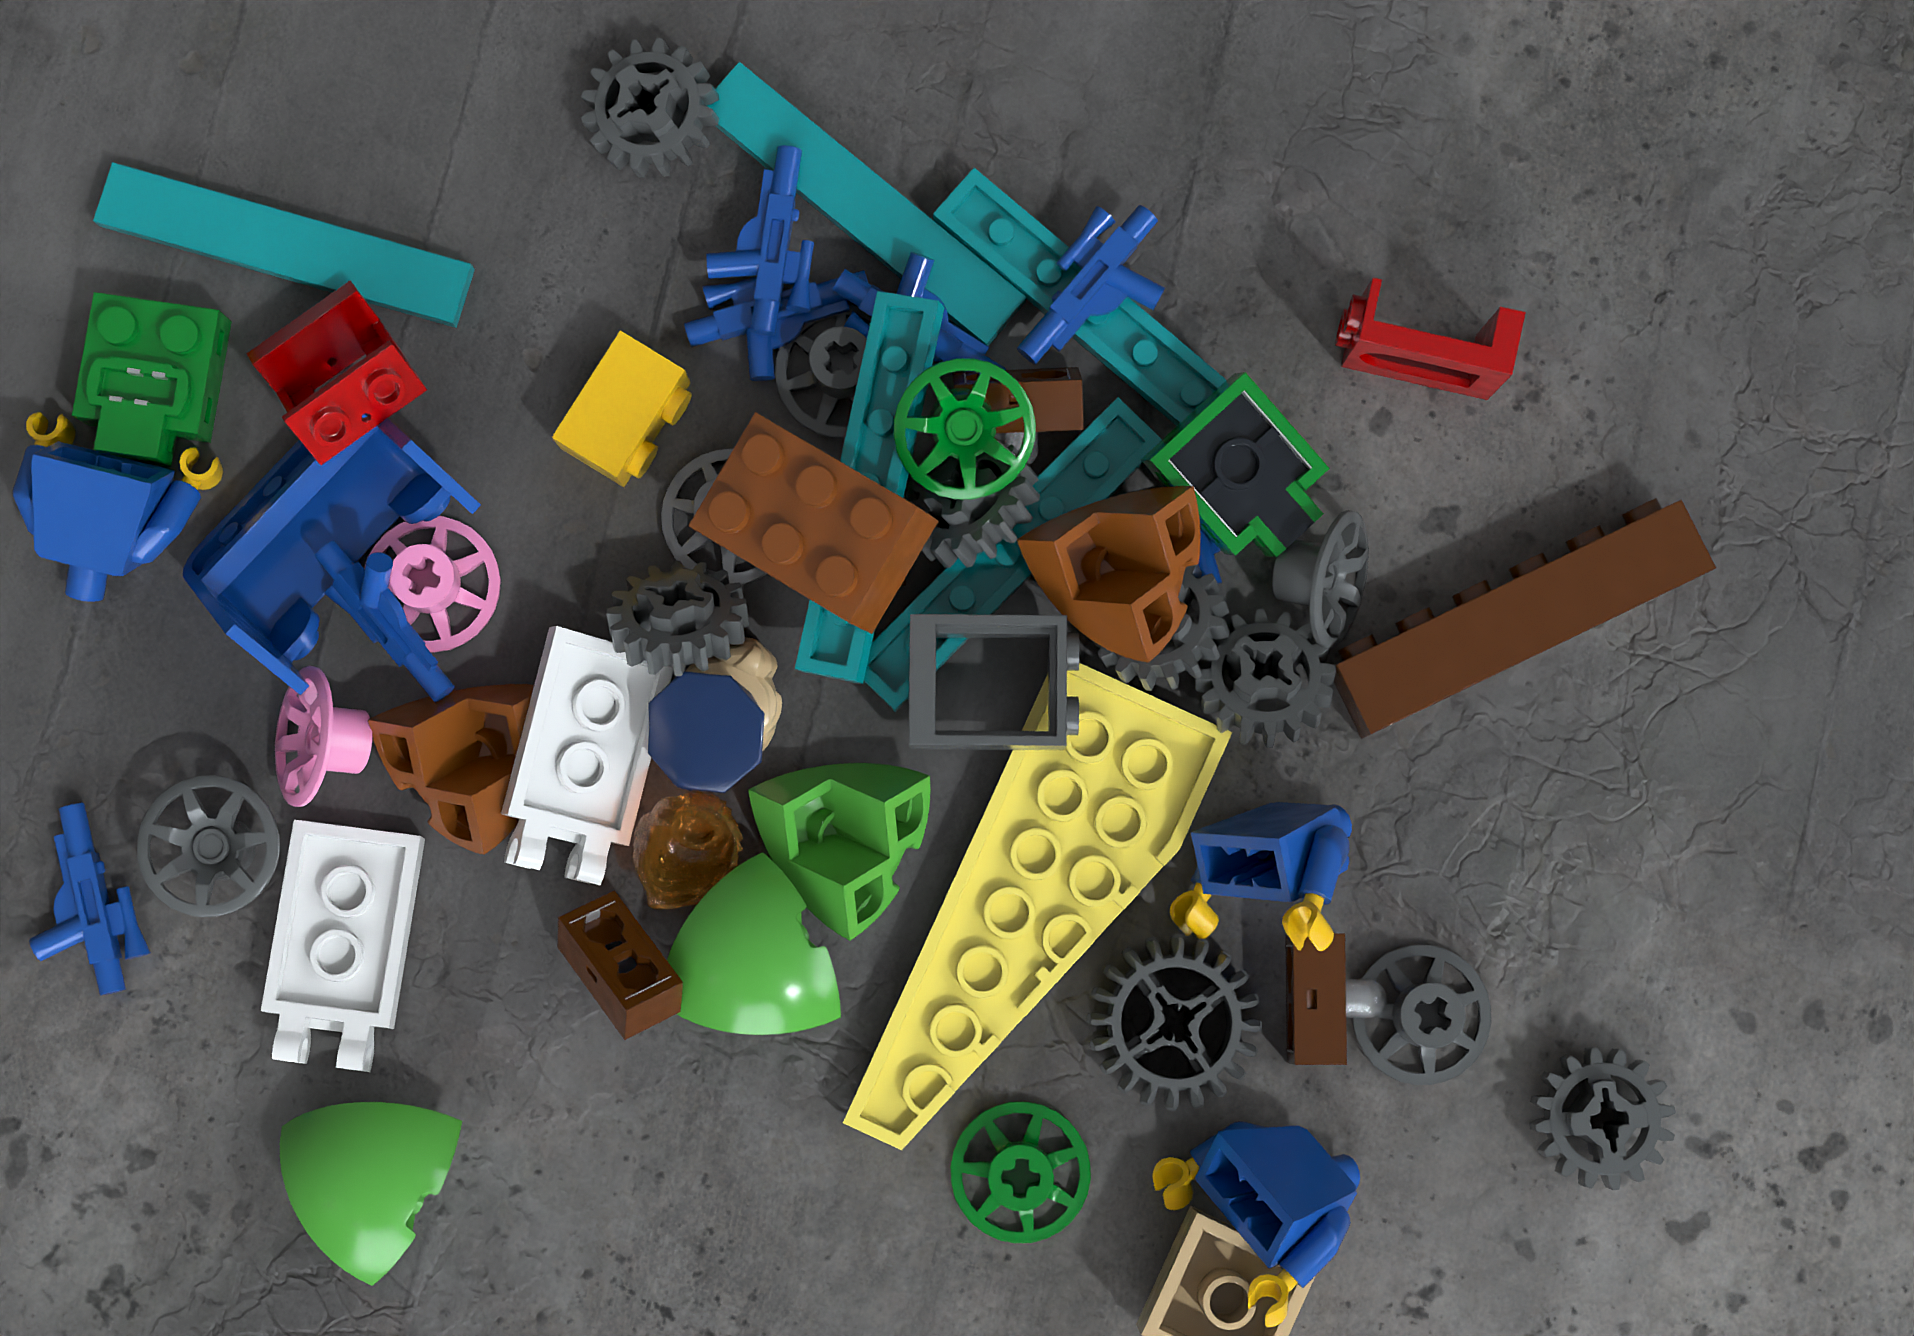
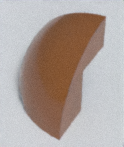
[1017,486,1201,663]
[368,684,534,855]

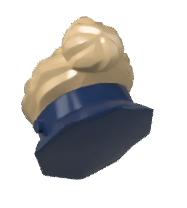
[648,637,782,793]

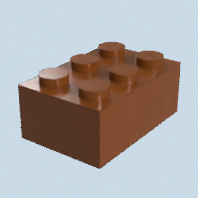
[688,412,939,634]

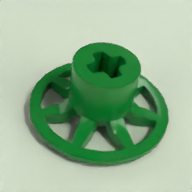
[894,358,1036,500]
[950,1101,1091,1243]

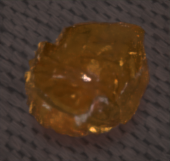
[631,791,743,909]

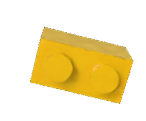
[552,330,692,487]

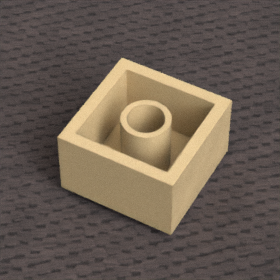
[1136,1205,1315,1336]

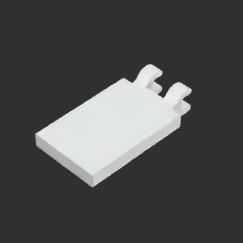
[501,626,673,885]
[261,820,425,1072]

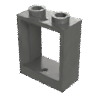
[909,614,1079,750]

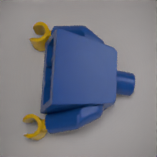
[12,412,223,602]
[1170,802,1352,951]
[1153,1121,1360,1327]

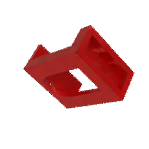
[1335,278,1526,400]
[246,280,427,465]

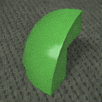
[748,763,931,941]
[667,852,841,1035]
[280,1102,462,1286]

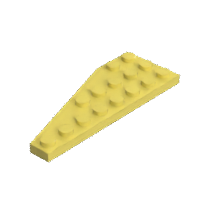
[843,663,1232,1150]

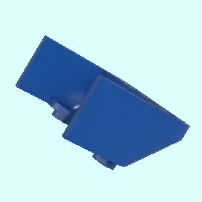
[182,413,481,695]

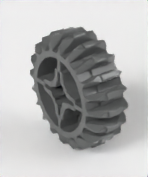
[1086,934,1262,1111]

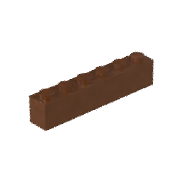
[1334,498,1716,739]

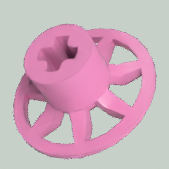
[364,516,501,653]
[275,666,372,807]

